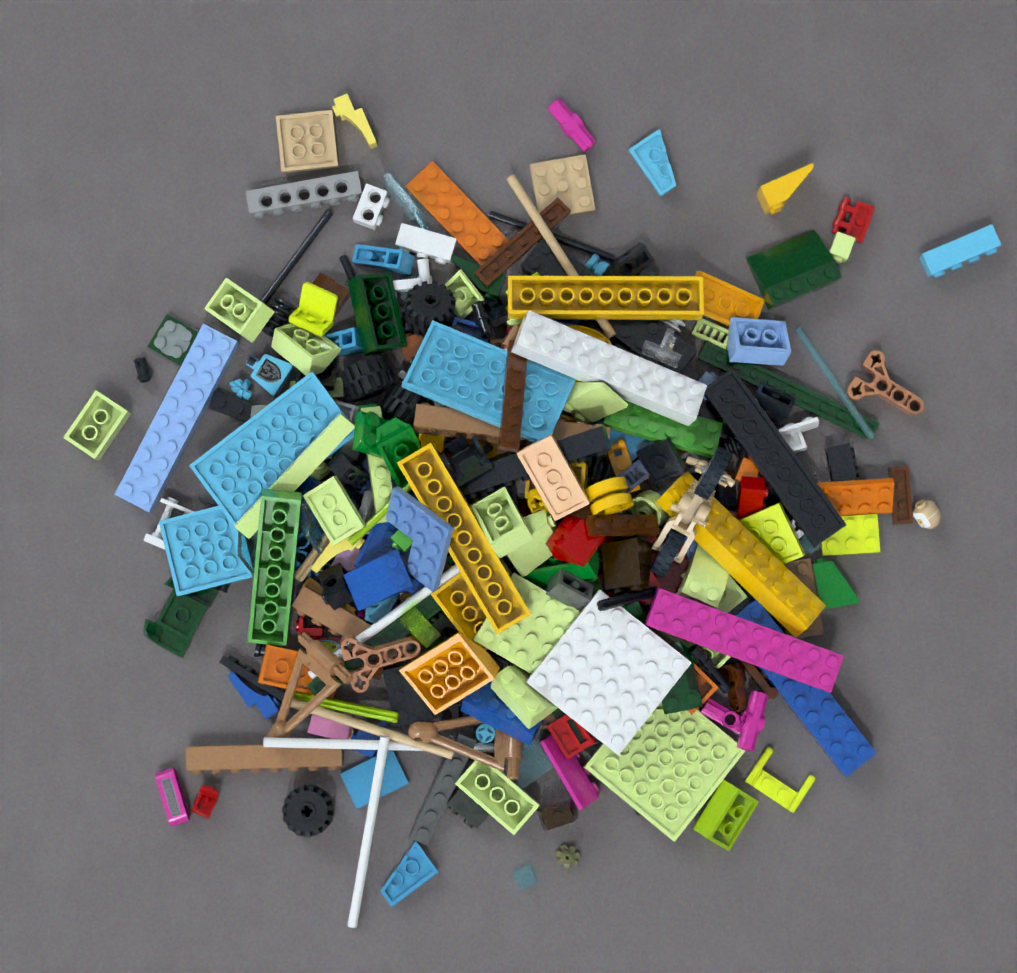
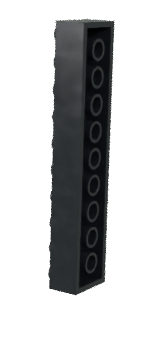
[521,238,697,374]

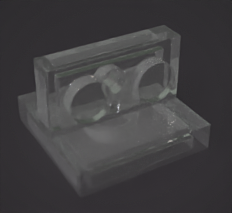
[642,328,682,368]

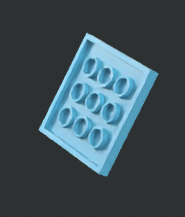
[159,506,253,596]

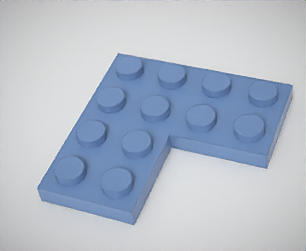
[386,486,454,592]

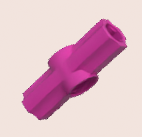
[548,98,596,152]
[736,691,769,752]
[700,698,742,735]

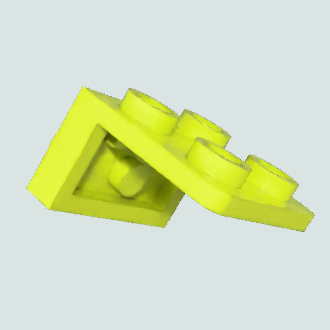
[289,282,338,337]

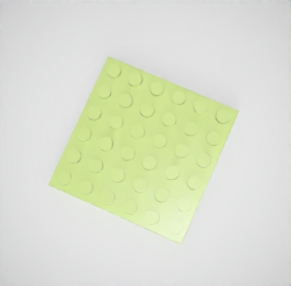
[584,701,745,842]

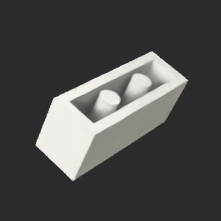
[395,223,457,265]

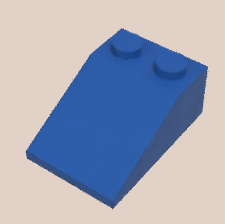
[343,550,413,611]

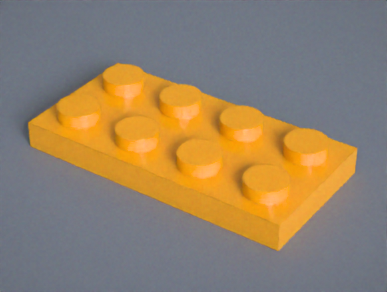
[695,270,764,326]

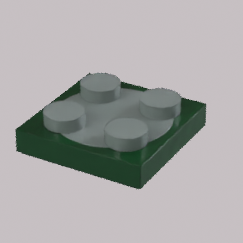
[147,314,199,366]

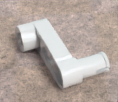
[393,259,433,298]

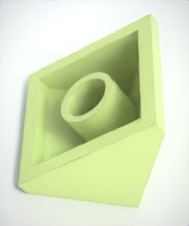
[445,269,485,319]

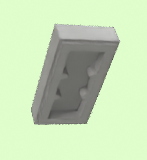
[358,491,375,534]

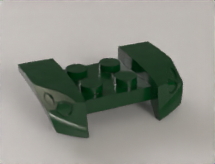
[143,577,219,658]

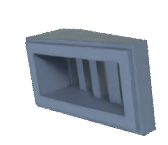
[617,460,650,493]

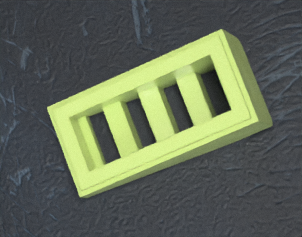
[691,318,729,351]

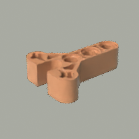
[845,350,924,416]
[340,634,420,693]

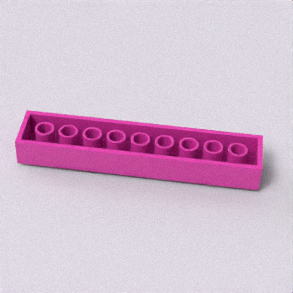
[644,588,844,693]

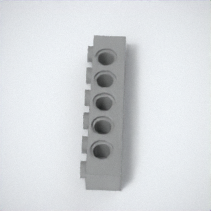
[245,171,362,219]

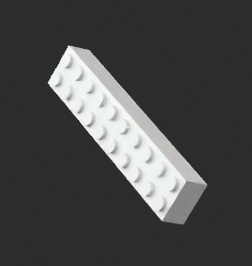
[511,310,707,426]

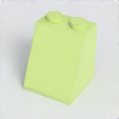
[507,509,557,577]

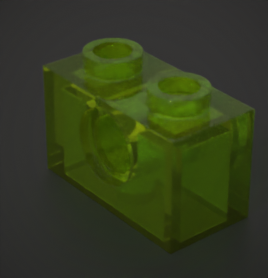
[399,606,441,649]

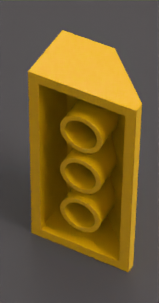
[431,572,488,651]

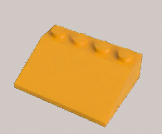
[399,632,500,715]

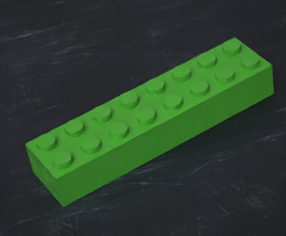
[248,489,302,646]

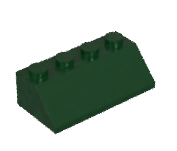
[347,272,407,355]

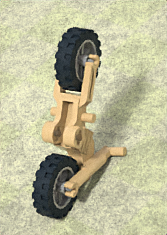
[650,447,736,578]

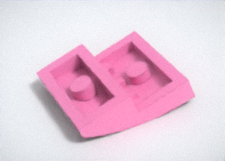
[307,708,355,739]

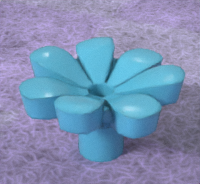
[229,379,252,400]

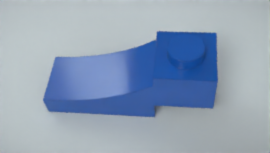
[227,671,281,719]

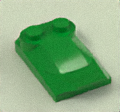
[352,411,419,459]
[375,417,422,488]

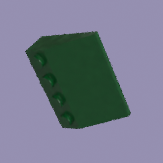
[746,230,842,310]

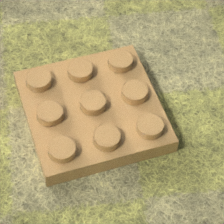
[276,110,339,173]
[530,154,596,216]

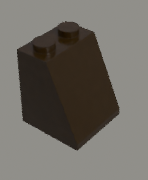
[601,538,652,595]

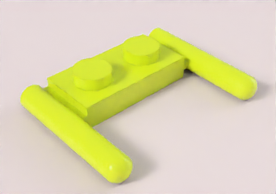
[745,747,815,813]

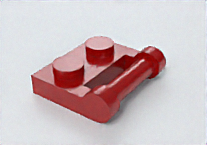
[547,714,597,760]

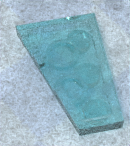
[383,173,429,230]

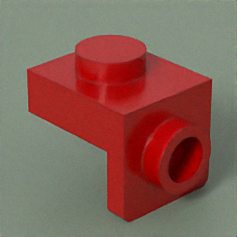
[296,616,324,639]
[191,785,219,819]

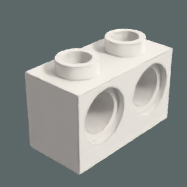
[353,184,390,230]

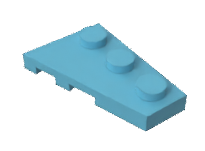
[628,129,676,197]

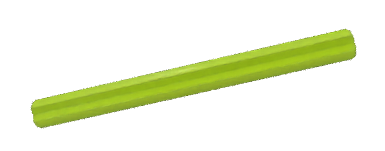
[293,691,399,723]

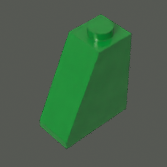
[811,558,860,609]

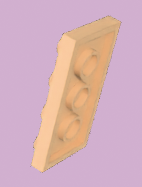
[517,434,590,521]

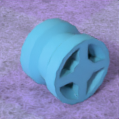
[476,723,495,743]

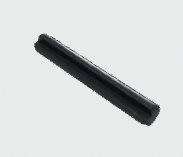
[597,586,658,611]

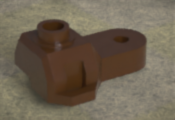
[712,661,747,713]

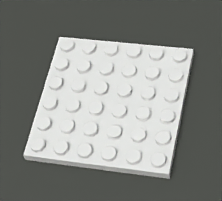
[526,589,691,755]

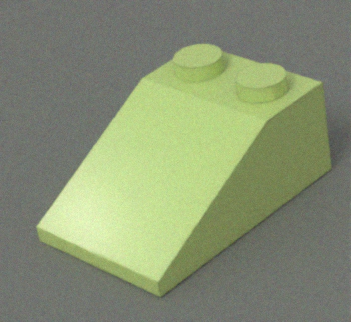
[563,382,628,423]
[677,543,729,609]

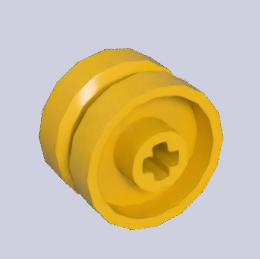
[585,477,634,515]

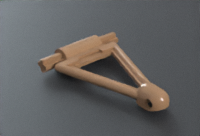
[266,632,354,749]
[408,716,523,780]

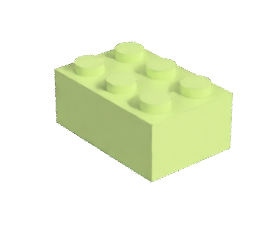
[204,278,275,343]
[63,390,131,461]
[471,487,534,559]

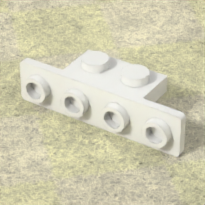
[778,417,819,453]

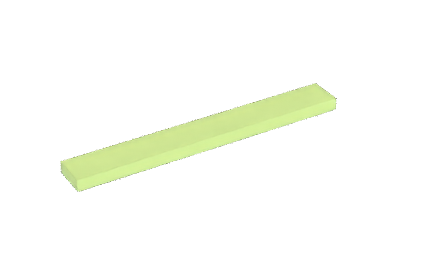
[234,413,355,539]

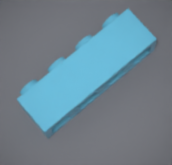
[919,224,1001,278]

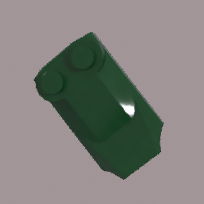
[662,641,703,714]

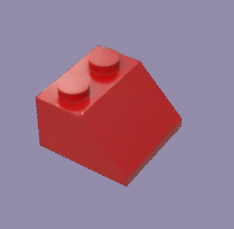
[546,515,605,566]

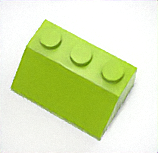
[693,779,759,851]

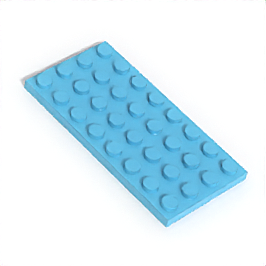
[402,320,576,442]
[189,372,355,526]

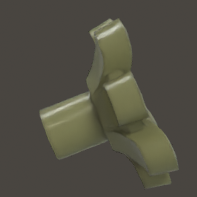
[555,844,581,870]

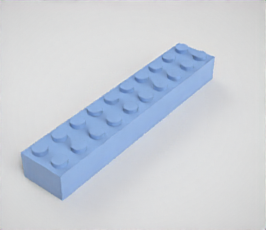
[114,324,240,513]

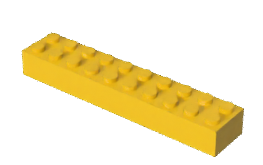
[508,276,704,320]
[397,443,532,634]
[656,471,826,638]

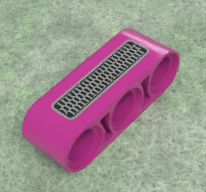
[155,767,190,827]

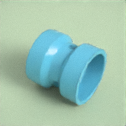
[585,253,610,276]

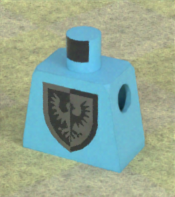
[246,354,295,398]

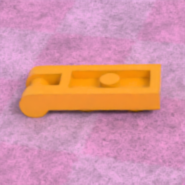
[607,439,641,493]

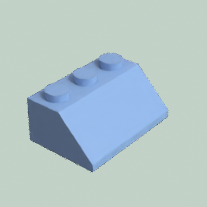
[727,317,791,366]

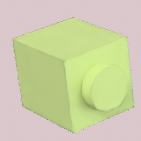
[829,232,855,263]

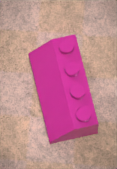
[540,734,600,810]

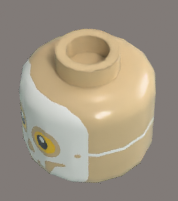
[913,500,941,529]

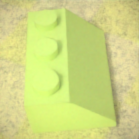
[271,323,341,376]
[491,665,558,729]

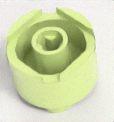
[629,490,668,527]

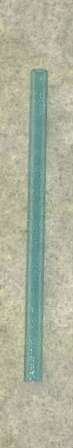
[794,327,876,441]

